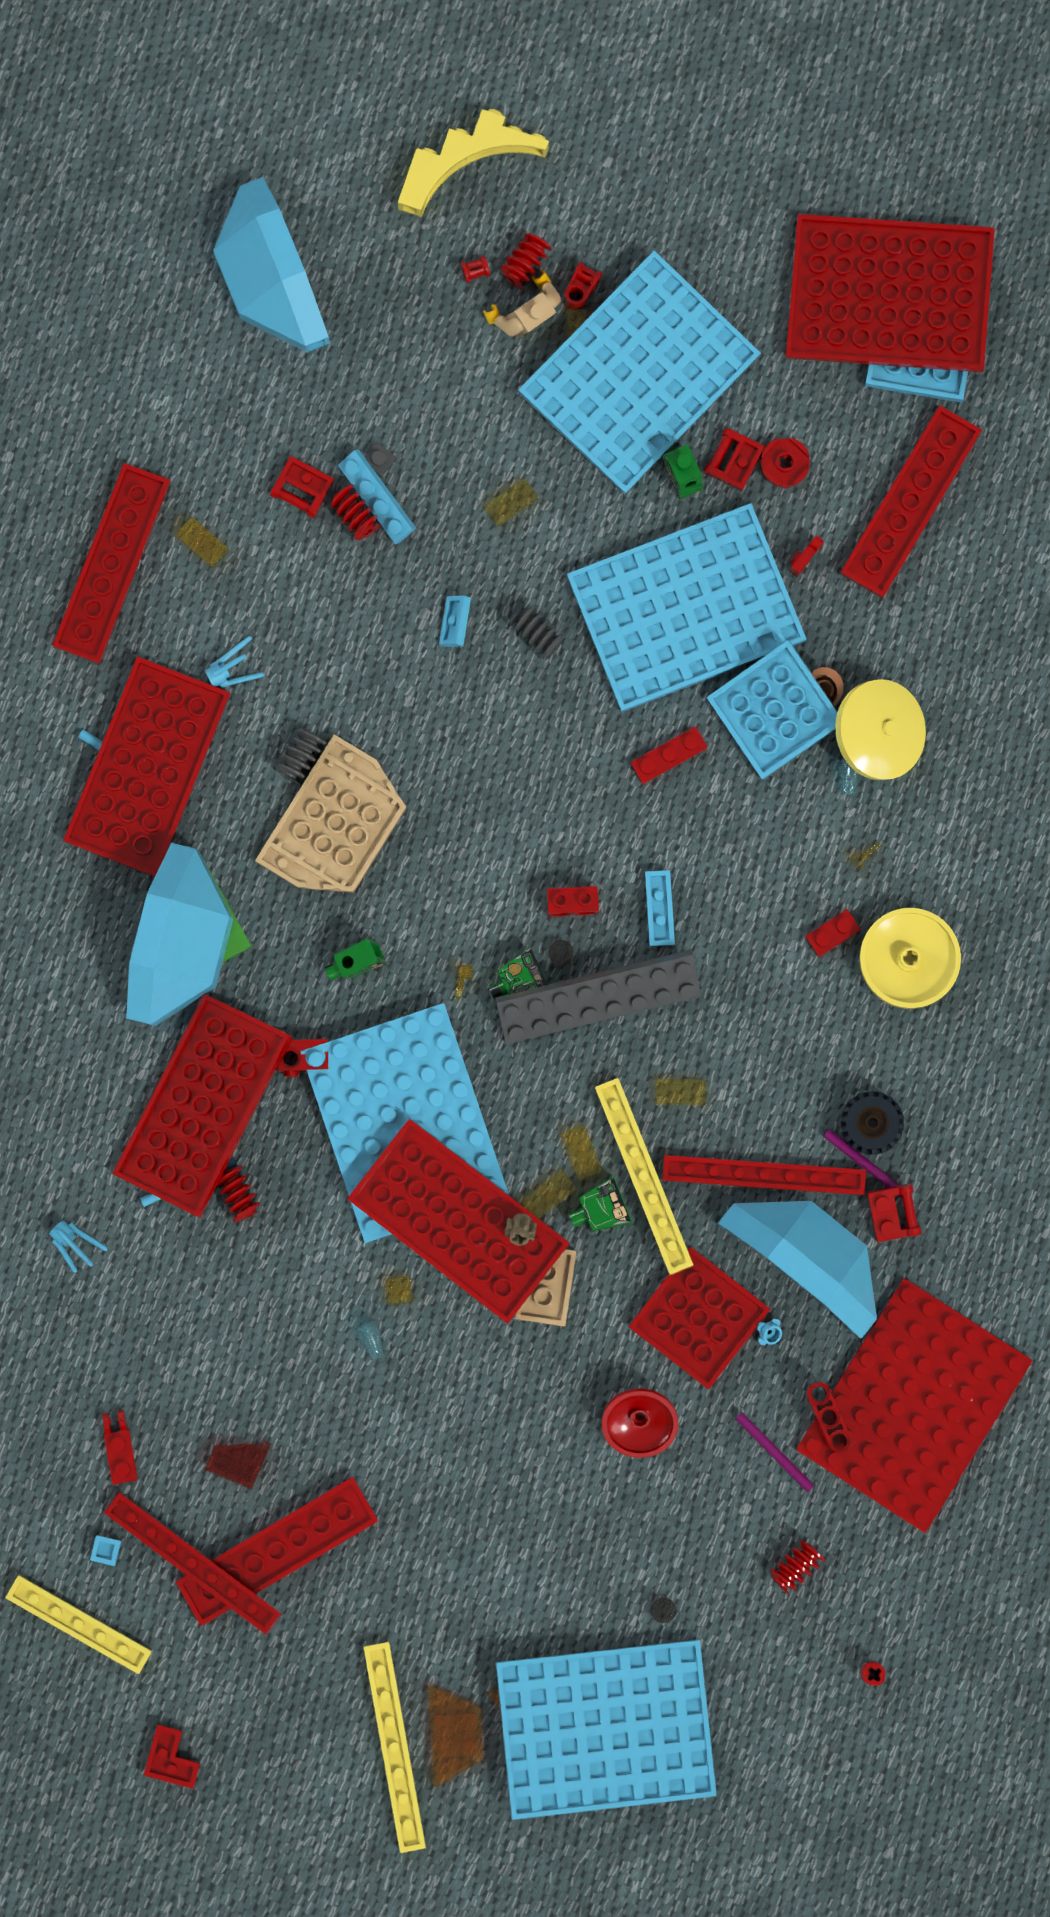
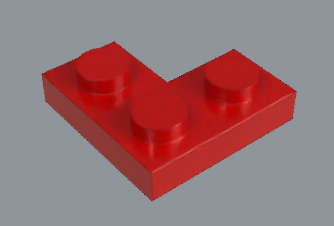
[144,1724,201,1789]

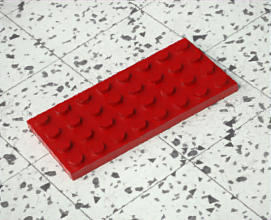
[63,656,231,877]
[112,994,292,1218]
[347,1118,570,1324]

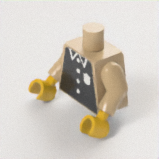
[483,270,561,338]

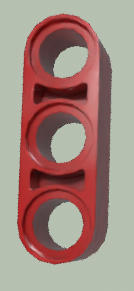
[806,1382,851,1453]

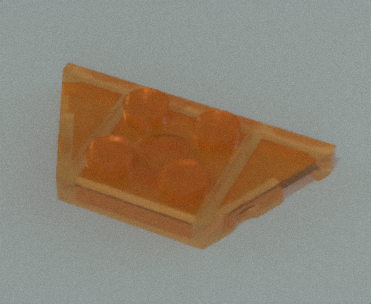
[428,1686,483,1787]

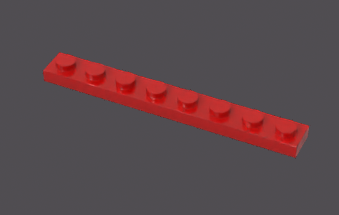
[662,1155,866,1196]
[104,1492,282,1635]

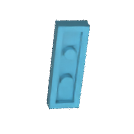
[645,870,675,947]

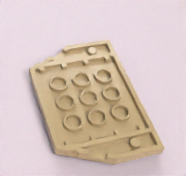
[255,734,406,893]

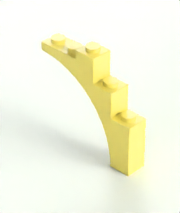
[398,109,549,217]

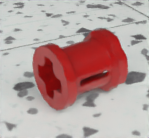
[460,255,490,284]
[861,1661,886,1686]

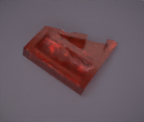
[205,1442,271,1490]

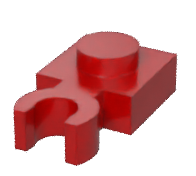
[789,535,824,578]

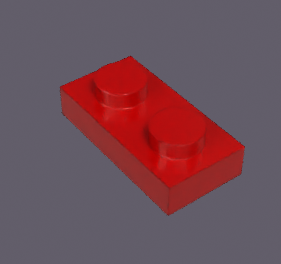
[805,909,861,958]

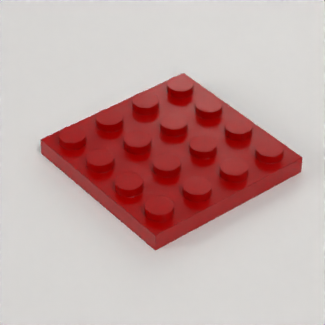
[628,1246,771,1390]

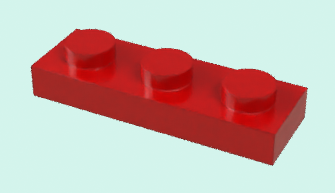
[630,726,708,785]

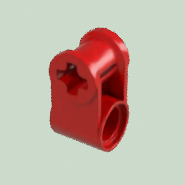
[564,261,603,312]

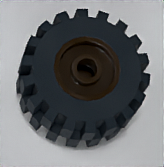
[840,1091,904,1155]

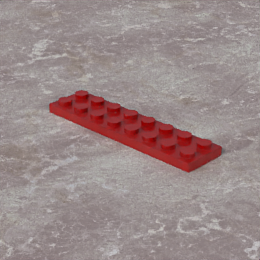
[840,405,982,599]
[52,463,171,665]
[176,1477,379,1626]

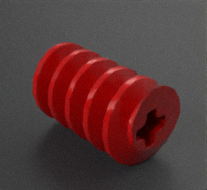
[500,233,552,290]
[330,484,381,541]
[217,1165,260,1223]
[769,1540,826,1596]

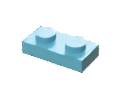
[439,595,471,647]

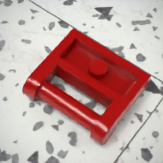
[703,428,765,491]
[270,456,335,519]
[867,1184,922,1243]

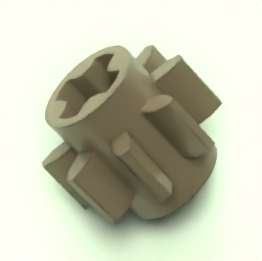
[505,1214,537,1245]

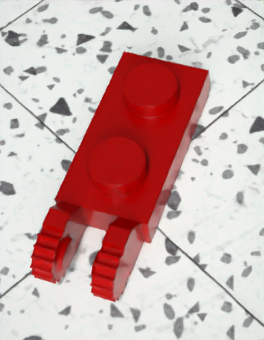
[102,1410,138,1485]

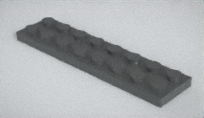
[495,950,701,1044]

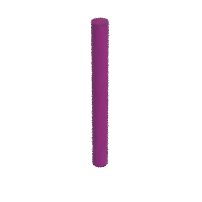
[823,1129,902,1198]
[735,1412,814,1492]

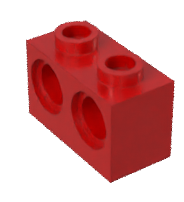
[547,886,599,917]
[278,1039,329,1077]

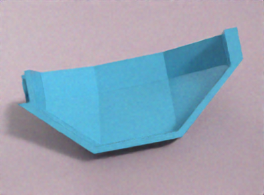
[213,177,330,352]
[126,843,234,1026]
[717,1201,877,1339]

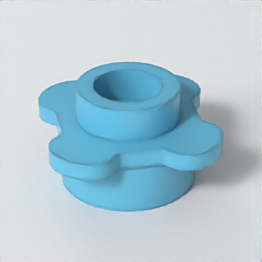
[757,1318,782,1345]

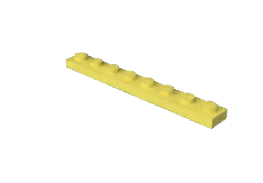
[595,1078,693,1275]
[364,1642,426,1853]

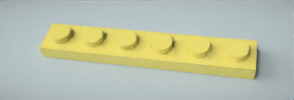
[6,1575,152,1674]

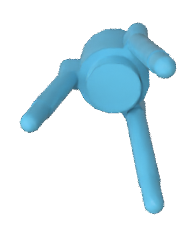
[205,636,264,689]
[49,1220,108,1273]

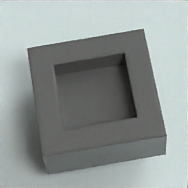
[365,442,397,478]

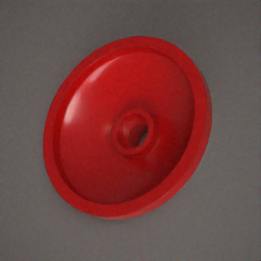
[602,1389,678,1458]

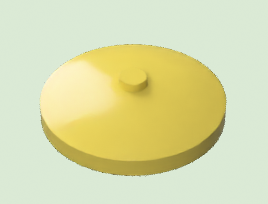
[835,679,926,780]
[859,908,961,1009]

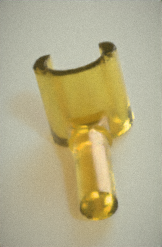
[850,842,881,869]
[454,965,472,1000]

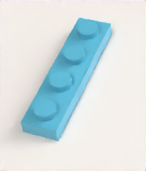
[338,449,416,544]

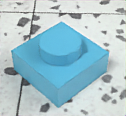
[90,1535,122,1566]

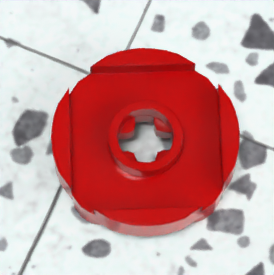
[760,438,810,489]

